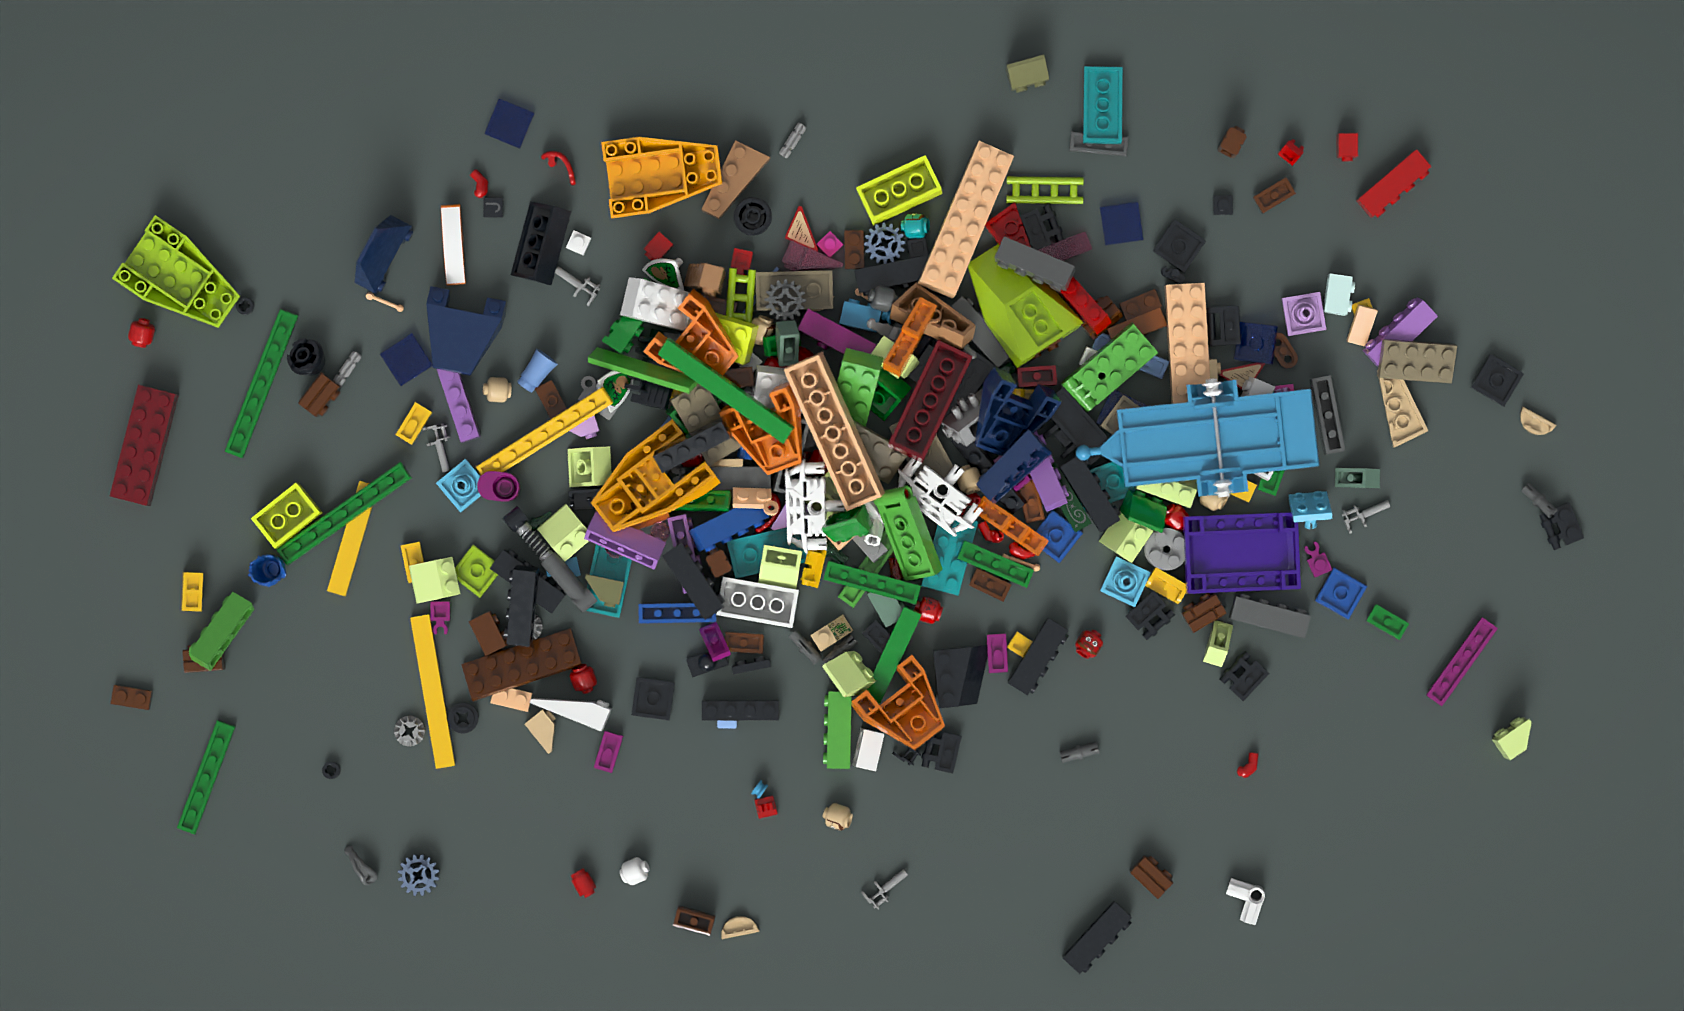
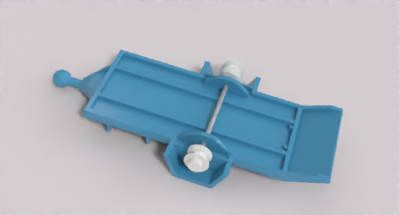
[1076,379,1319,497]

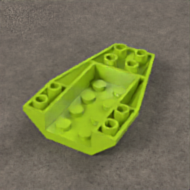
[112,215,240,328]

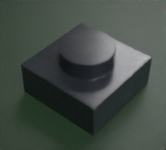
[1213,195,1233,215]

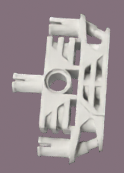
[898,458,983,537]
[785,459,845,554]

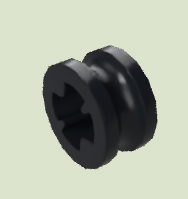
[236,297,254,315]
[322,762,341,779]

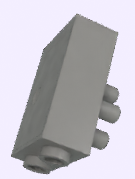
[942,389,983,447]

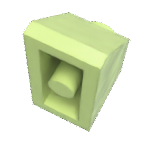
[1203,620,1233,667]

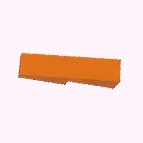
[883,297,937,377]

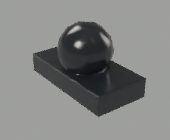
[686,652,729,678]

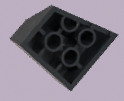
[933,645,988,708]

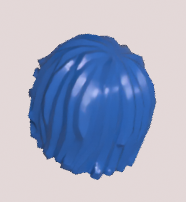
[248,554,287,587]

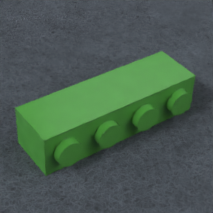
[189,592,255,671]
[823,691,852,769]

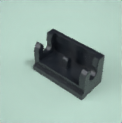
[568,489,600,510]

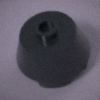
[734,197,772,236]
[287,338,325,376]

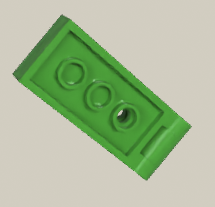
[1061,322,1158,412]
[873,486,943,581]

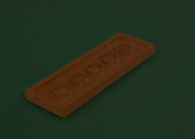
[461,628,582,701]

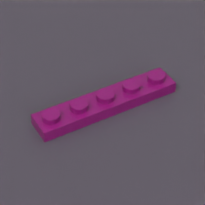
[1426,617,1498,706]

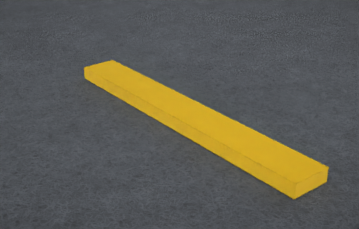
[476,387,613,475]
[410,614,455,769]

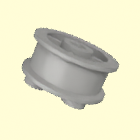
[1144,528,1185,570]

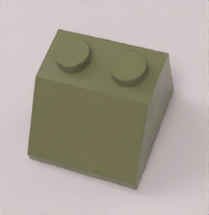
[1005,55,1049,93]

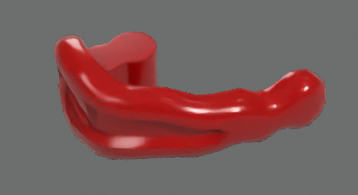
[541,151,576,186]
[755,492,781,534]

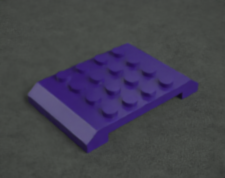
[1183,512,1301,594]

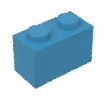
[839,299,881,333]

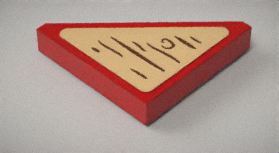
[785,206,818,252]
[1218,361,1266,390]

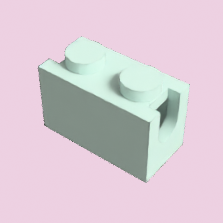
[1323,274,1355,316]

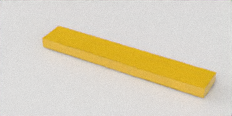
[327,481,373,596]

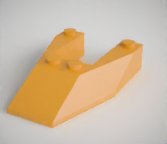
[591,419,721,532]

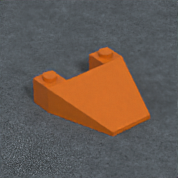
[643,288,739,376]
[719,382,802,475]
[851,655,945,750]

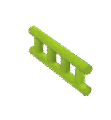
[1006,176,1084,204]
[726,268,756,323]

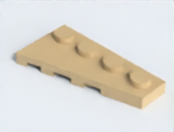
[1377,370,1428,448]

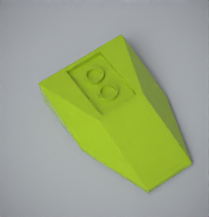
[968,244,1083,368]

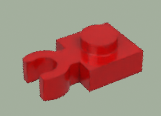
[731,248,753,283]

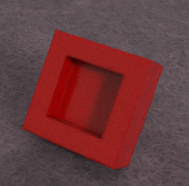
[1278,139,1304,166]
[755,795,778,819]

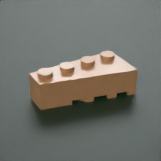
[702,140,770,220]
[684,263,726,297]
[890,282,976,350]

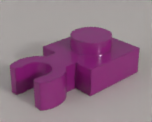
[1304,541,1332,578]
[430,601,451,634]

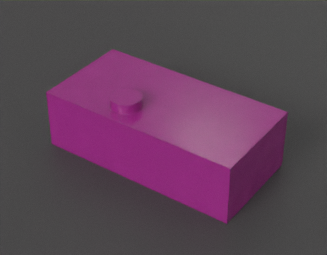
[798,309,876,355]

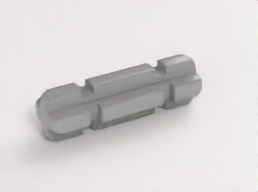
[779,123,806,158]
[333,351,362,386]

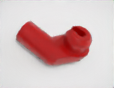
[470,169,488,198]
[978,521,1004,543]
[1009,542,1036,560]
[1237,752,1259,778]

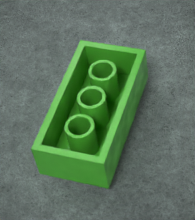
[837,348,883,427]

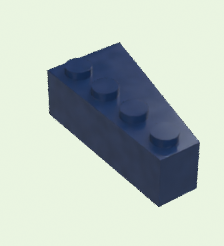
[976,429,1052,504]

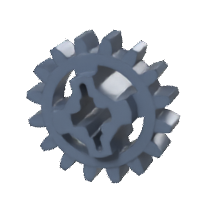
[864,222,905,264]
[398,854,440,896]

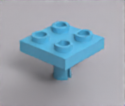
[436,459,481,513]
[1289,491,1332,529]
[1100,556,1151,607]

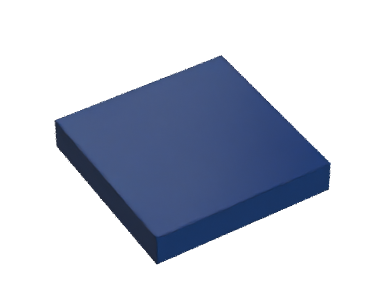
[1036,510,1083,563]
[1315,567,1367,620]

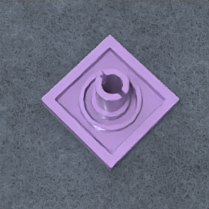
[1282,292,1326,336]

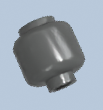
[868,285,898,312]

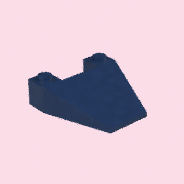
[354,215,414,294]
[426,286,506,376]
[975,367,1061,456]

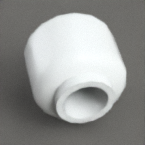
[620,857,650,885]

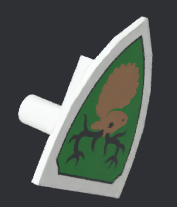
[642,258,684,291]
[596,371,634,413]

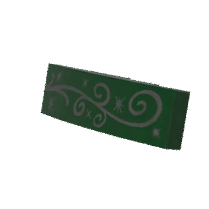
[1051,456,1091,533]

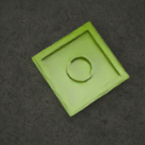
[455,544,498,598]

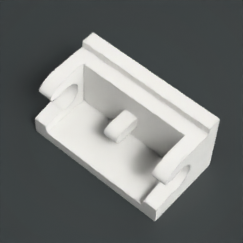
[852,728,884,771]

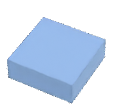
[717,720,737,729]

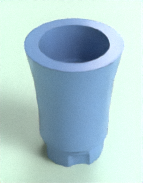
[517,348,558,393]

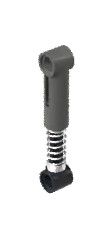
[502,506,597,613]

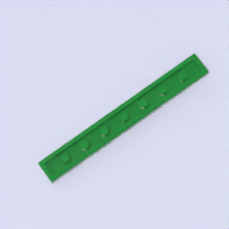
[225,309,299,458]
[658,338,795,444]
[276,462,412,565]

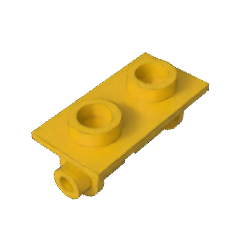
[800,550,827,588]

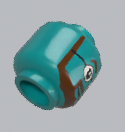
[901,213,930,238]

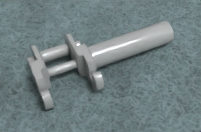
[555,266,600,306]
[422,423,450,472]
[1342,500,1390,534]
[861,869,908,910]

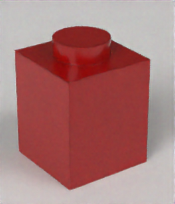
[1337,133,1358,162]
[644,232,674,261]

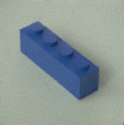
[689,508,769,552]
[638,603,717,623]

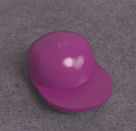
[477,471,521,502]

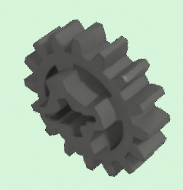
[764,279,806,321]

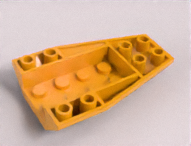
[601,137,723,219]

